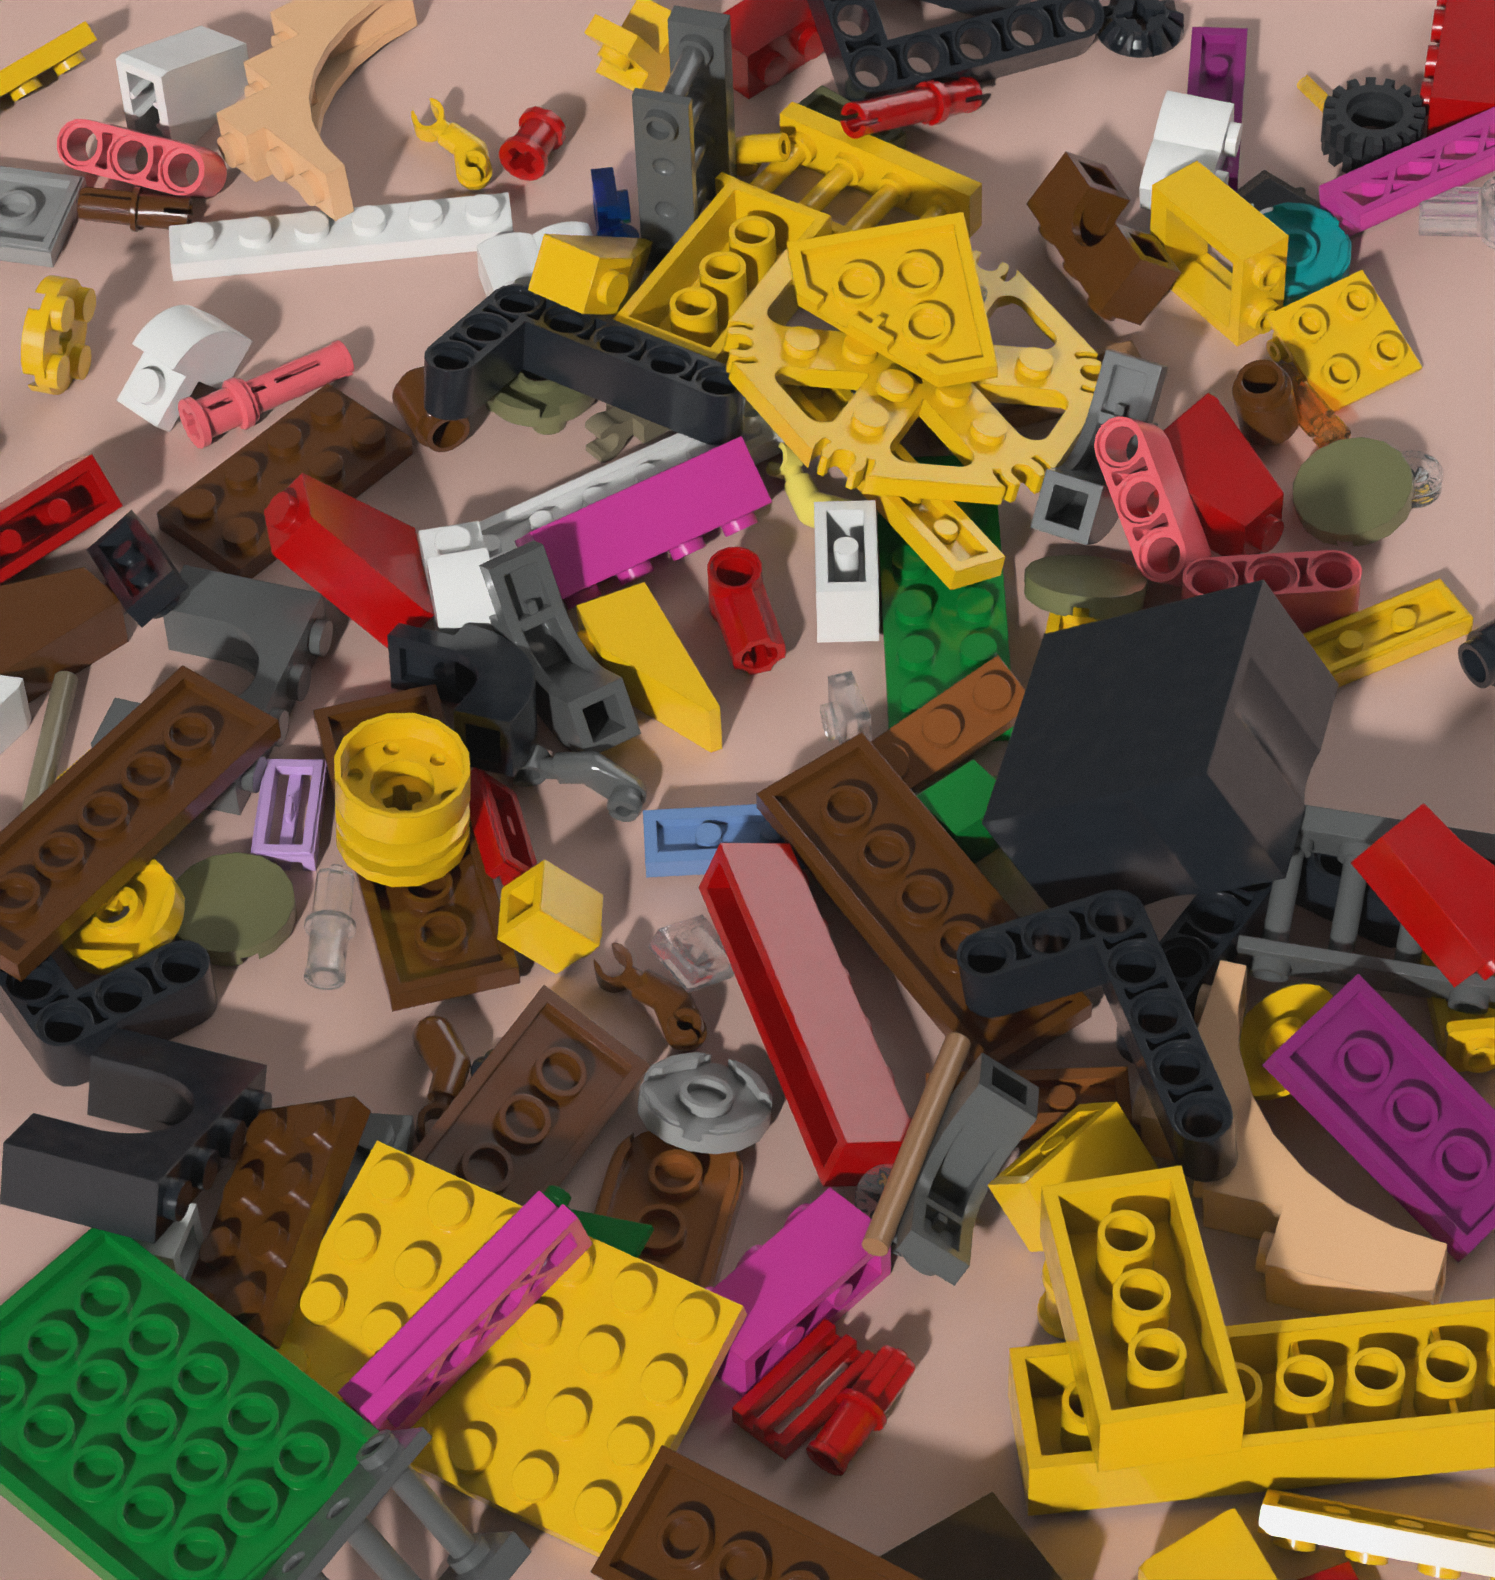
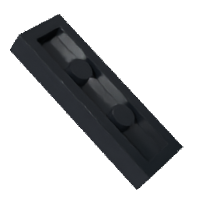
[87,510,189,628]

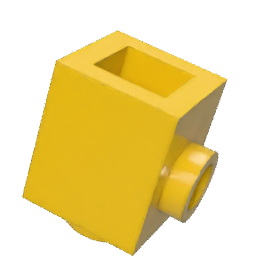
[497,859,603,974]

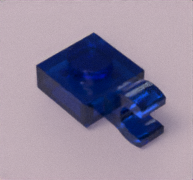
[590,167,639,238]

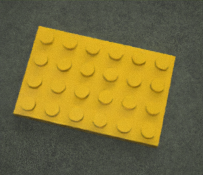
[275,1141,747,1557]

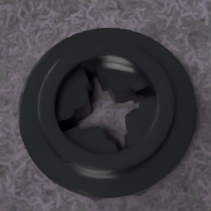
[1097,0,1184,58]

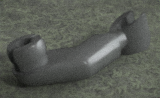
[513,744,647,822]

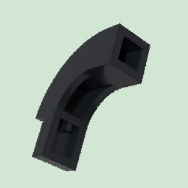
[387,623,538,777]

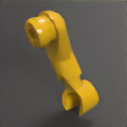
[411,98,493,190]

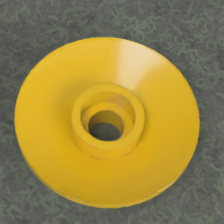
[1239,984,1334,1100]

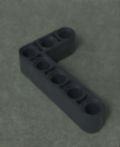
[807,0,1105,102]
[424,284,745,445]
[1116,852,1400,1064]
[956,889,1238,1182]
[0,940,218,1087]

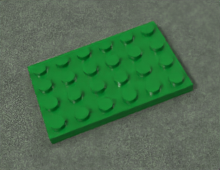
[0,1228,380,1580]

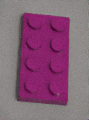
[1262,974,1495,1263]

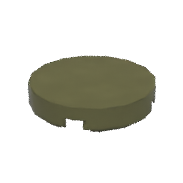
[1293,437,1415,547]
[1024,555,1148,620]
[175,852,297,967]

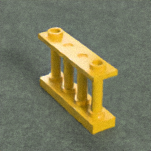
[715,101,982,239]

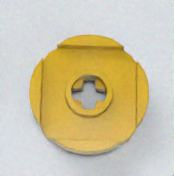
[21,275,96,395]
[62,858,185,975]

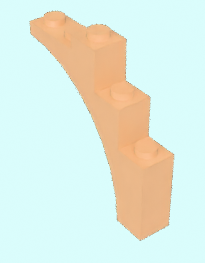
[216,0,418,221]
[1132,960,1447,1315]

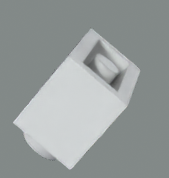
[814,500,880,643]

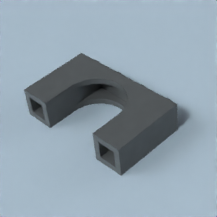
[91,565,333,815]

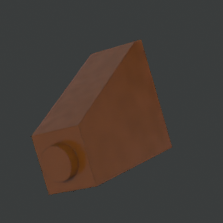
[0,567,129,703]

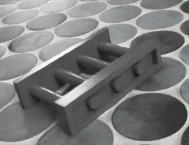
[632,5,737,272]
[1237,805,1495,1015]
[261,1427,532,1580]

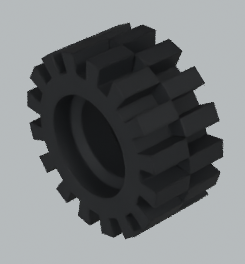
[1321,77,1426,173]

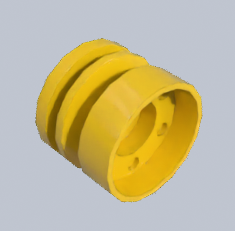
[334,713,470,887]

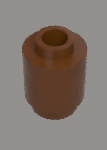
[1232,360,1299,446]
[392,366,470,452]

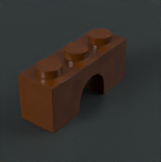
[1026,151,1181,326]

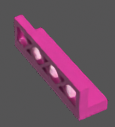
[1319,107,1495,237]
[337,1191,592,1431]

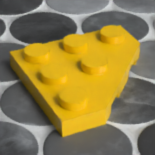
[787,212,998,388]

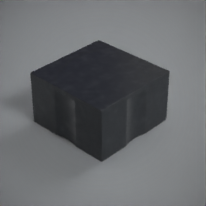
[982,579,1339,908]

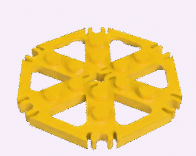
[724,248,1102,505]

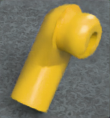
[736,133,791,176]

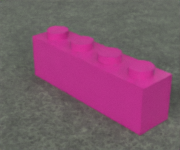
[514,436,772,610]

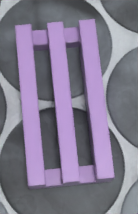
[250,759,329,871]

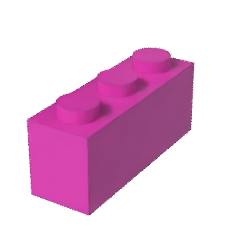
[705,1187,891,1397]

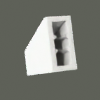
[115,26,249,151]

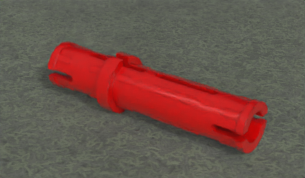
[840,76,982,139]

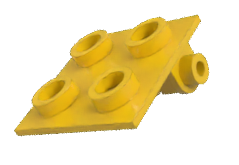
[1266,269,1423,416]

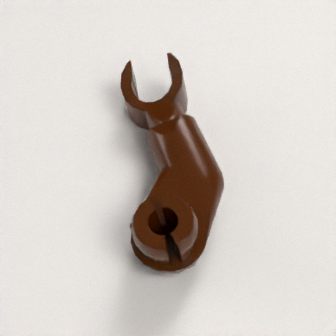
[594,943,708,1053]
[412,1015,471,1143]

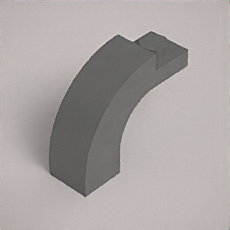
[1030,349,1168,545]
[479,540,641,753]
[892,1053,1039,1286]

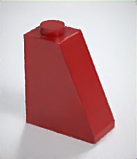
[1131,393,1284,556]
[264,473,435,648]

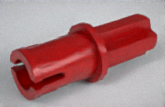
[806,1345,915,1476]

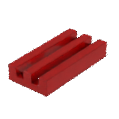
[469,767,537,886]
[732,1318,875,1461]

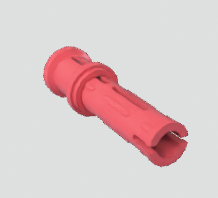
[178,340,354,449]

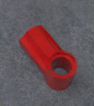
[707,547,786,675]

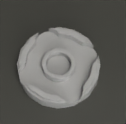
[638,1052,772,1154]

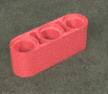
[57,119,227,199]
[1094,416,1212,587]
[1181,550,1362,634]

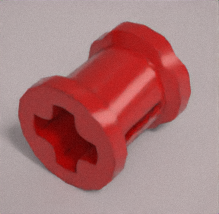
[499,106,566,181]

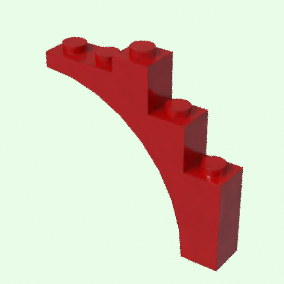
[1351,803,1495,988]

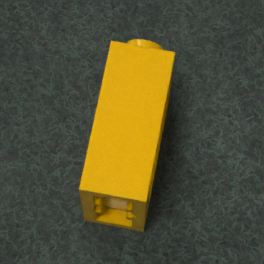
[1150,161,1289,347]

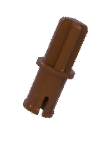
[77,187,193,232]

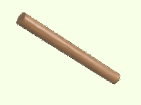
[862,1032,971,1256]

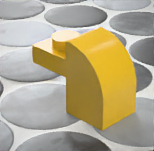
[584,0,672,92]

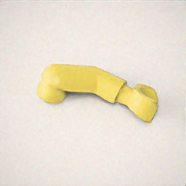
[766,442,852,529]

